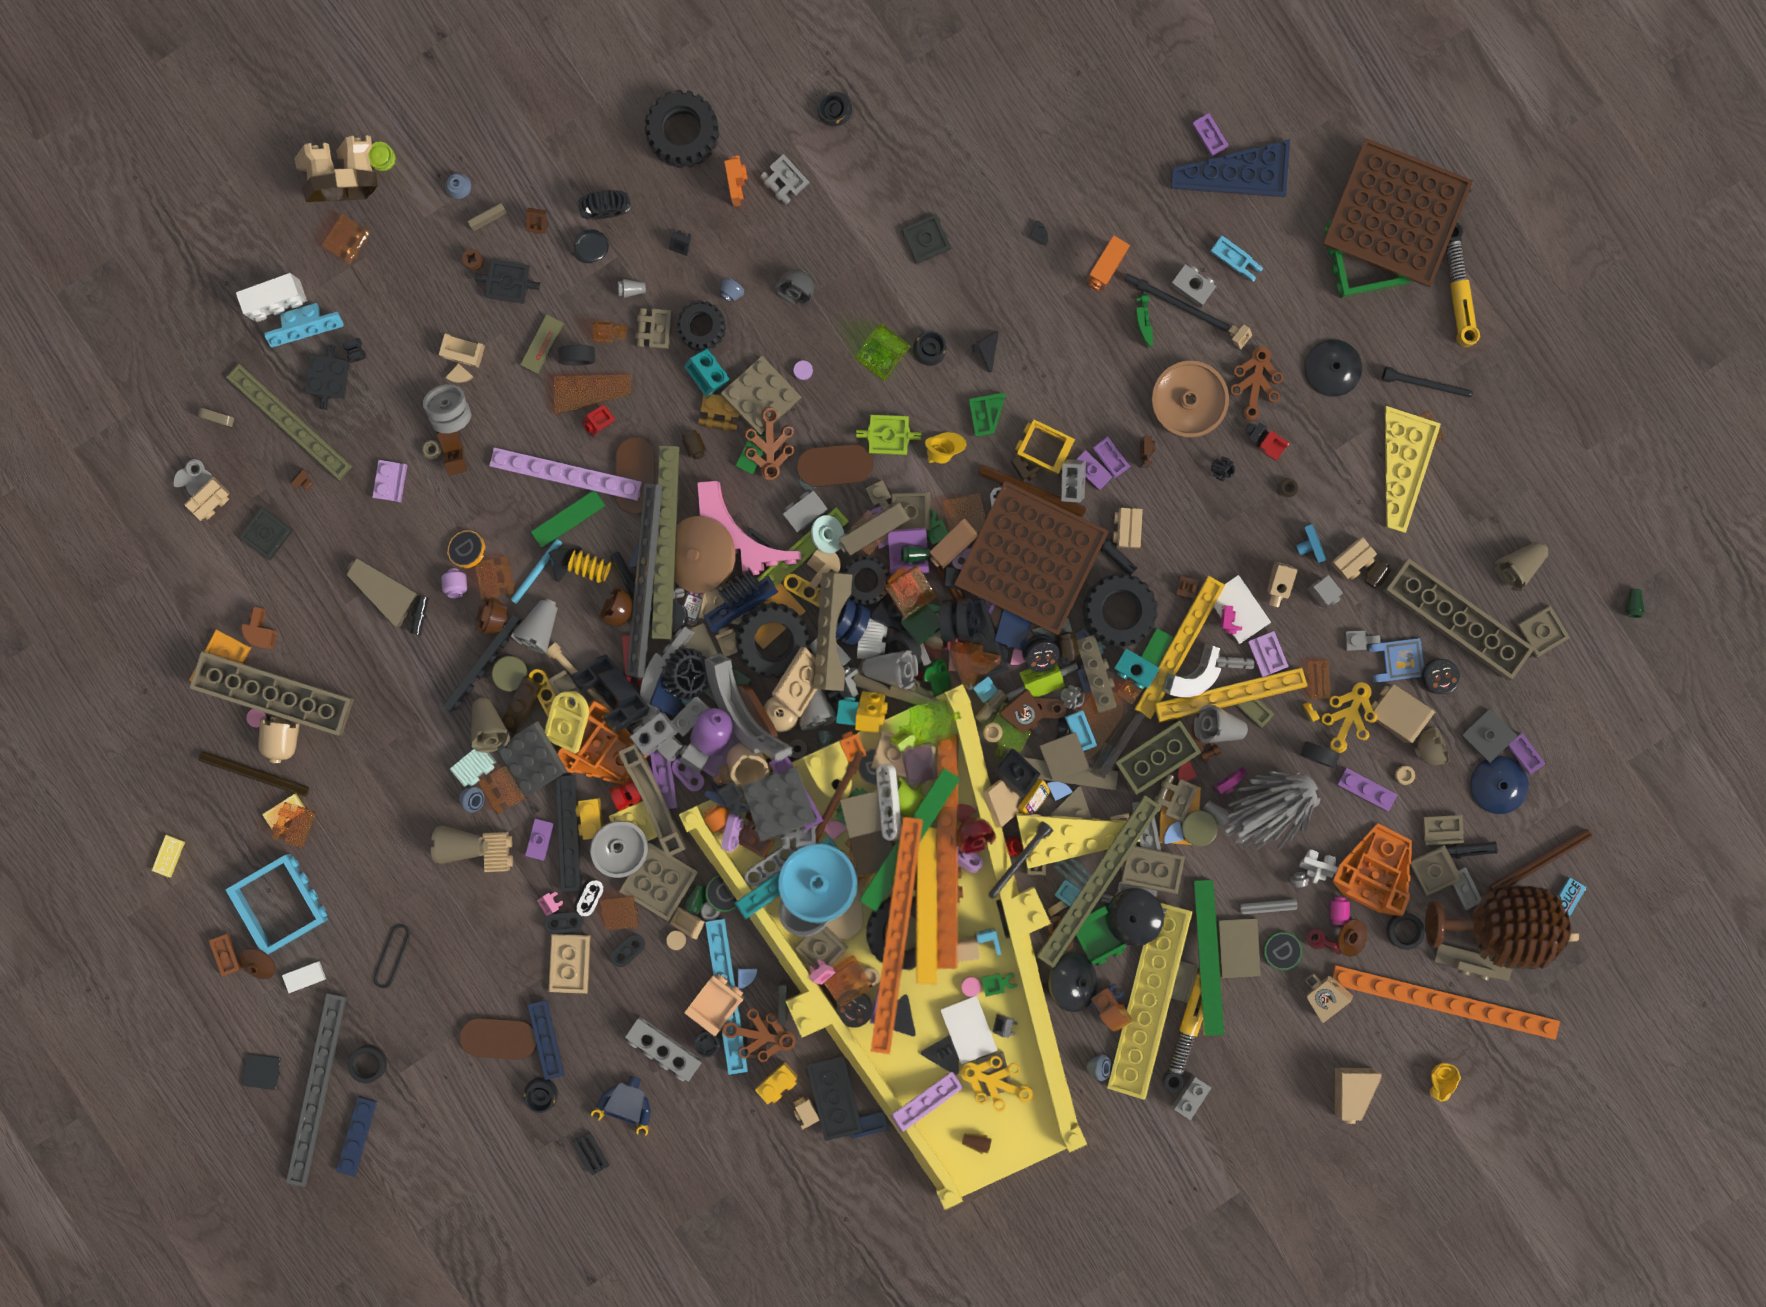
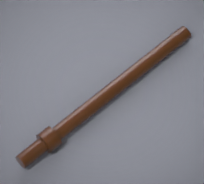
[815,750,864,844]

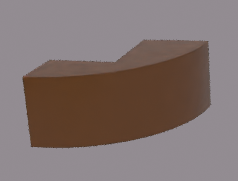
[437,431,467,476]

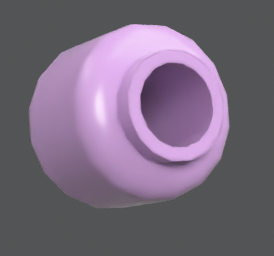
[441,568,467,598]

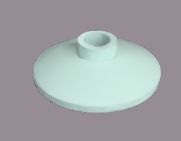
[811,515,844,554]

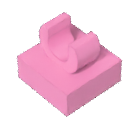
[537,892,563,916]
[809,959,836,985]

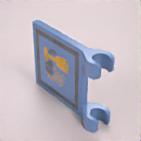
[1369,638,1424,682]

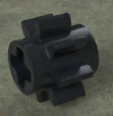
[1211,456,1235,482]

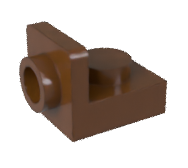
[526,207,549,234]

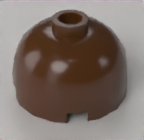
[600,587,633,626]

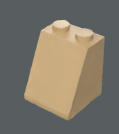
[1368,684,1435,743]
[1335,1068,1381,1124]

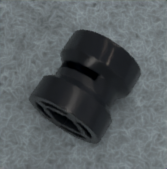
[342,338,367,363]

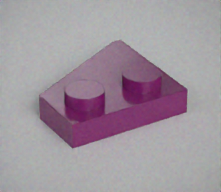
[1212,767,1247,795]

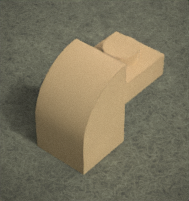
[807,549,840,590]

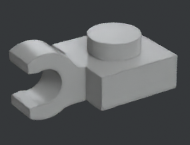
[1345,631,1380,651]

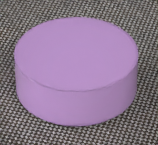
[794,361,813,380]

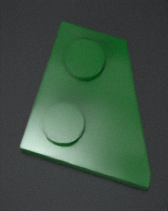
[969,393,1006,437]

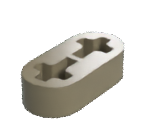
[197,408,235,427]

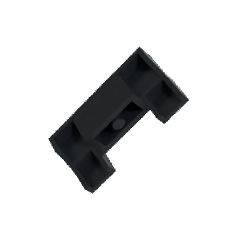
[571,654,650,732]

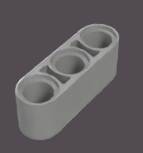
[745,846,794,886]

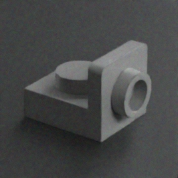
[839,666,859,698]

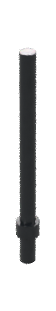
[1124,273,1229,332]

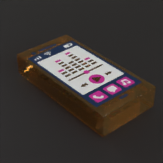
[683,591,703,627]

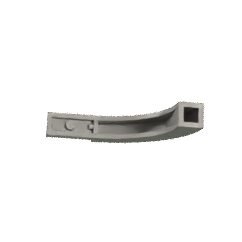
[640,627,695,761]
[704,653,792,761]

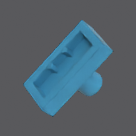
[1296,524,1327,563]

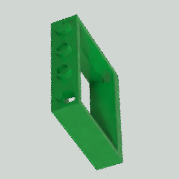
[1324,220,1412,298]

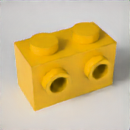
[855,691,888,733]
[576,798,604,840]
[755,1062,797,1105]

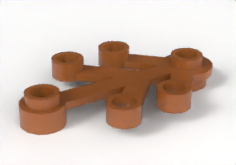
[1230,347,1283,421]
[744,406,794,480]
[722,1008,796,1062]

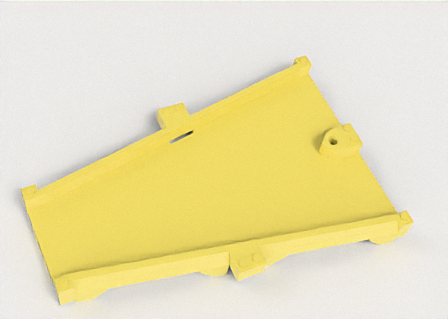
[679,685,1087,1210]

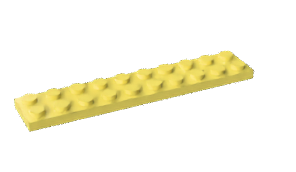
[1108,903,1193,1100]

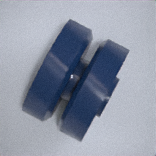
[836,598,870,646]

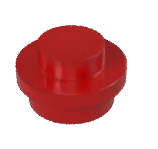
[1005,837,1023,856]

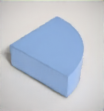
[1047,782,1072,801]
[1164,821,1184,844]
[738,968,757,988]

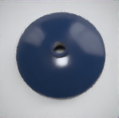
[1470,757,1529,814]

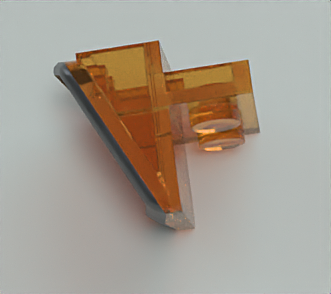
[950,641,1001,690]

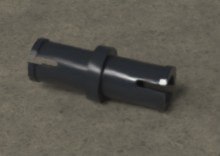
[409,595,430,635]

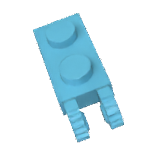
[1210,235,1263,282]

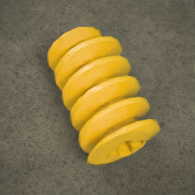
[568,550,611,583]

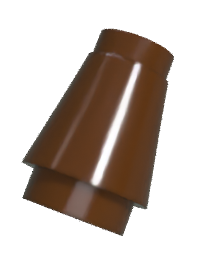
[962,1133,992,1154]

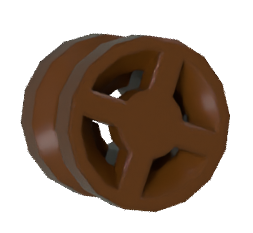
[462,249,483,270]

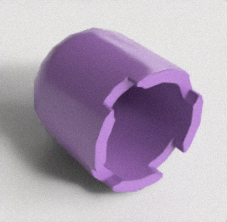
[690,708,733,755]

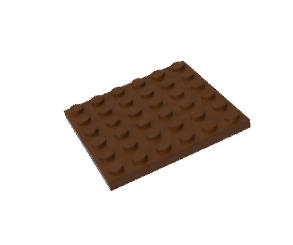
[1322,138,1473,288]
[954,481,1109,635]

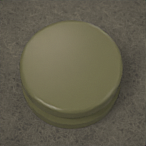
[492,656,529,692]
[1181,810,1218,846]

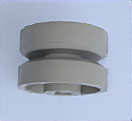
[423,384,472,433]

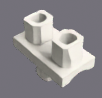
[1299,849,1338,884]

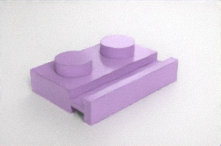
[372,460,407,503]
[1248,631,1289,677]

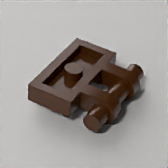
[738,812,774,858]

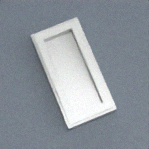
[282,961,326,993]

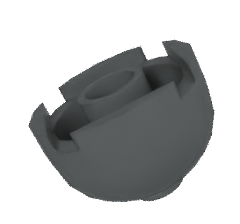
[775,269,815,306]

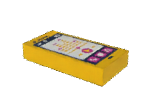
[1018,778,1051,815]

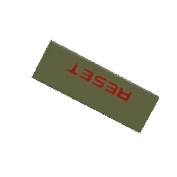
[520,314,564,374]

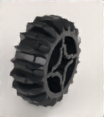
[578,190,630,220]
[661,647,708,700]

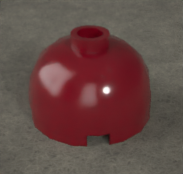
[956,817,996,854]

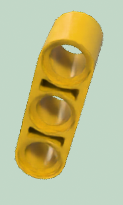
[784,574,821,608]
[529,669,557,717]

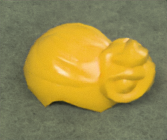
[1430,1063,1461,1102]

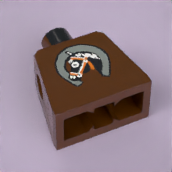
[998,689,1044,737]

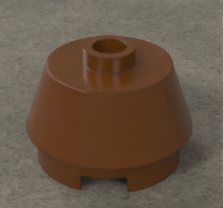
[475,597,508,634]

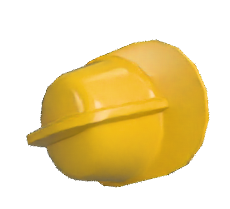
[925,432,967,464]

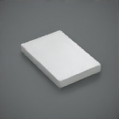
[1213,575,1271,644]
[940,996,997,1065]

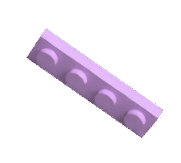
[890,1072,963,1132]

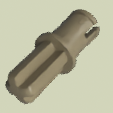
[974,689,1007,725]

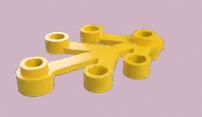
[1322,682,1377,753]
[961,1055,1032,1112]

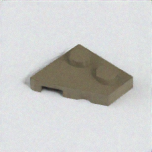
[1050,786,1092,819]

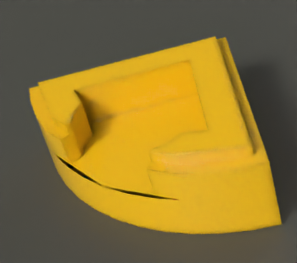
[1302,702,1320,722]

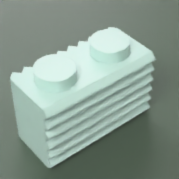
[450,748,496,787]

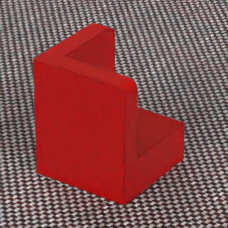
[1258,431,1290,460]

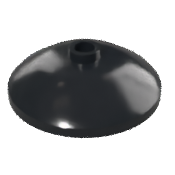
[1304,339,1362,397]
[1106,888,1164,946]
[1049,954,1098,1012]

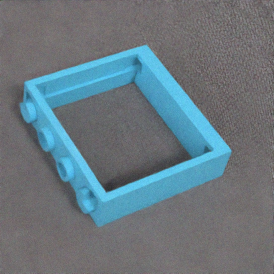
[226,854,328,955]

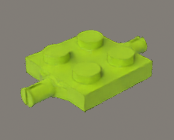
[856,415,921,455]

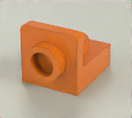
[839,731,866,763]

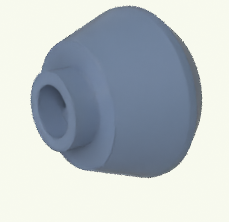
[445,173,471,199]
[720,277,744,302]
[459,787,484,813]
[1087,1055,1111,1081]

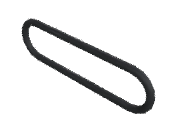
[374,925,410,989]

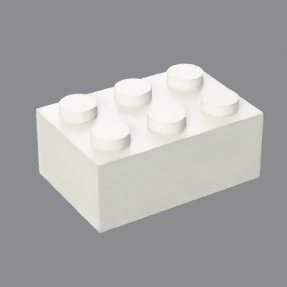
[236,273,307,322]

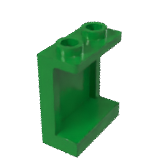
[1076,905,1126,966]

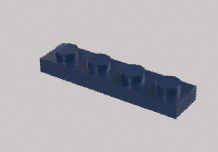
[704,575,778,633]
[528,1000,565,1080]
[336,1096,377,1177]

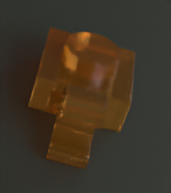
[593,321,627,342]

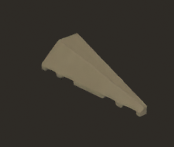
[853,658,947,712]

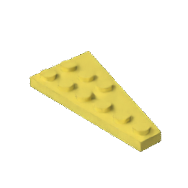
[1385,406,1441,533]
[1016,813,1140,868]

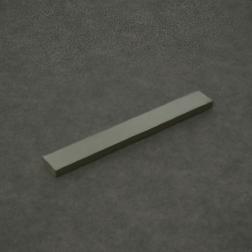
[226,364,353,480]

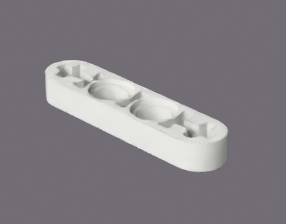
[876,764,902,840]

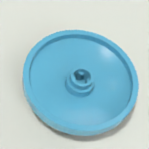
[779,844,857,923]

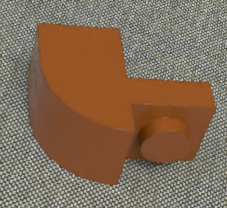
[242,607,277,649]
[1091,988,1133,1032]

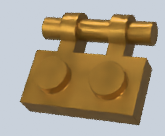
[699,394,739,432]

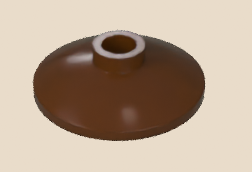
[1337,919,1368,957]
[240,948,276,979]

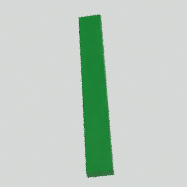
[859,768,960,911]
[1193,880,1224,1036]

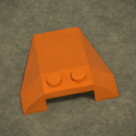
[556,700,647,785]
[1332,823,1412,916]

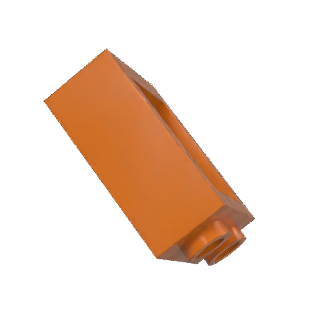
[1086,236,1130,291]

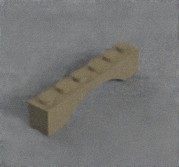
[814,572,852,691]
[618,743,686,857]

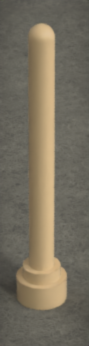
[545,642,613,711]

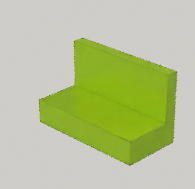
[1019,663,1065,698]

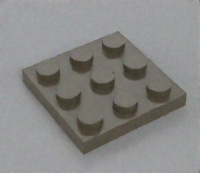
[720,356,802,436]
[619,842,699,921]

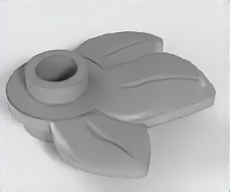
[174,459,212,496]

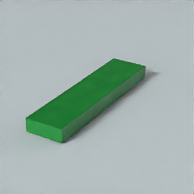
[531,491,605,548]

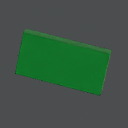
[1141,628,1174,667]

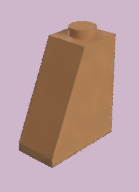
[930,519,977,569]

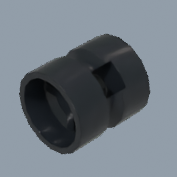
[694,1029,721,1058]

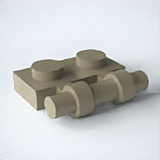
[635,308,672,349]
[1154,774,1198,822]

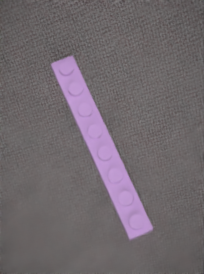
[490,448,642,501]

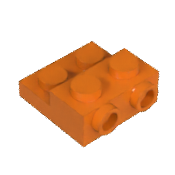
[725,156,748,207]

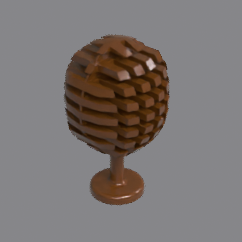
[1425,885,1571,969]

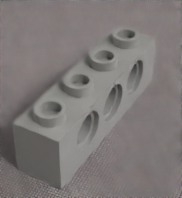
[625,1016,703,1082]

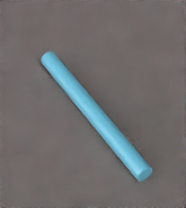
[510,538,562,604]

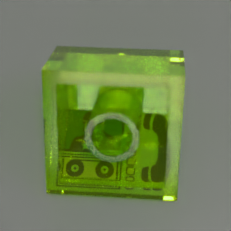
[855,323,911,382]

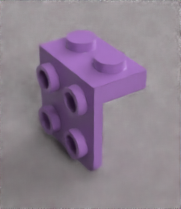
[888,528,929,575]

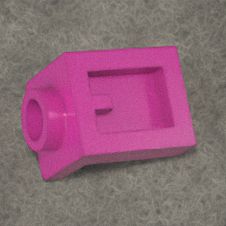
[1220,605,1242,634]

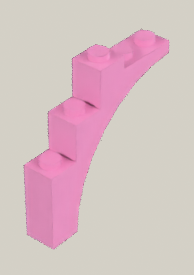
[698,481,802,575]

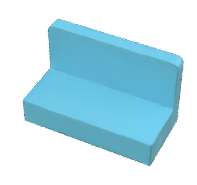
[976,928,1001,955]

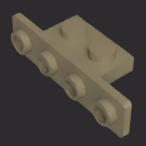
[1077,635,1117,713]
[1434,944,1512,981]

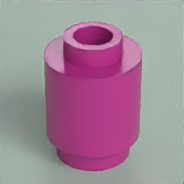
[1330,897,1350,925]

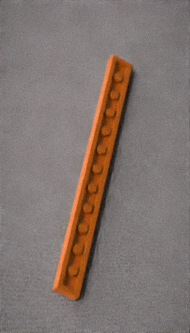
[937,734,958,969]
[870,817,923,1054]
[1332,965,1560,1040]

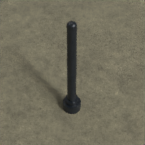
[1382,366,1473,397]
[989,821,1054,899]

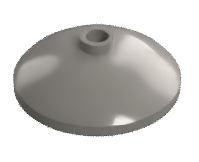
[590,821,648,878]
[779,898,829,937]

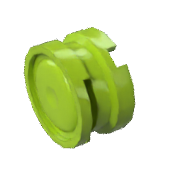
[368,142,396,172]

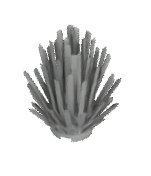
[1225,771,1320,851]

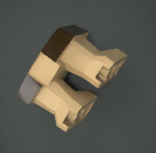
[295,135,378,202]

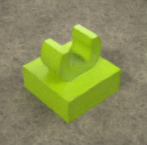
[889,728,916,755]

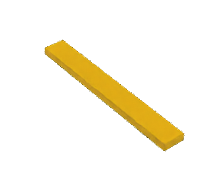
[1134,576,1225,719]
[1154,668,1307,723]
[916,828,937,985]

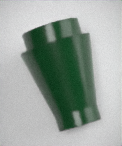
[901,545,930,564]
[1625,589,1645,618]
[684,884,706,914]

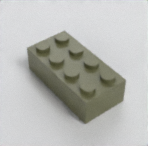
[1114,720,1201,795]

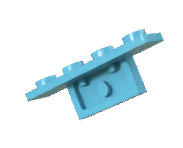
[264,303,344,347]

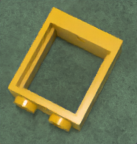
[1015,420,1075,475]

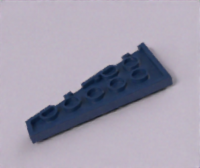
[1171,139,1290,197]

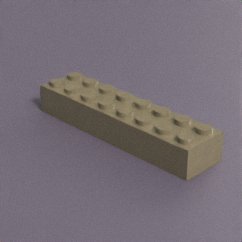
[1382,558,1535,680]
[190,651,354,736]

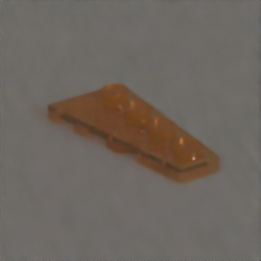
[554,374,631,415]

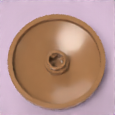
[1151,361,1229,438]
[674,516,735,593]

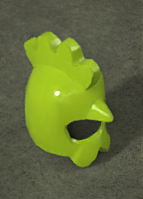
[889,776,925,818]

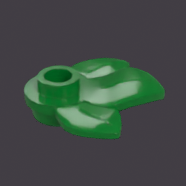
[923,659,951,697]

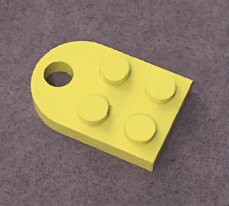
[544,691,589,753]

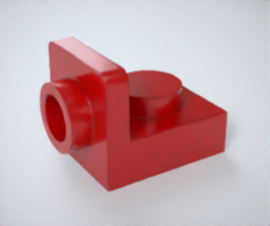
[582,405,616,437]

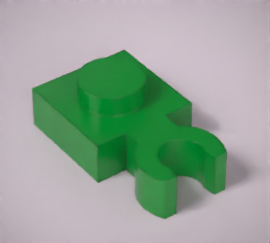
[926,509,949,546]
[981,973,1017,997]

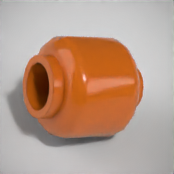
[704,804,730,834]

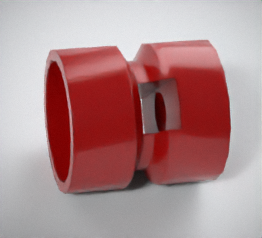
[609,779,643,811]

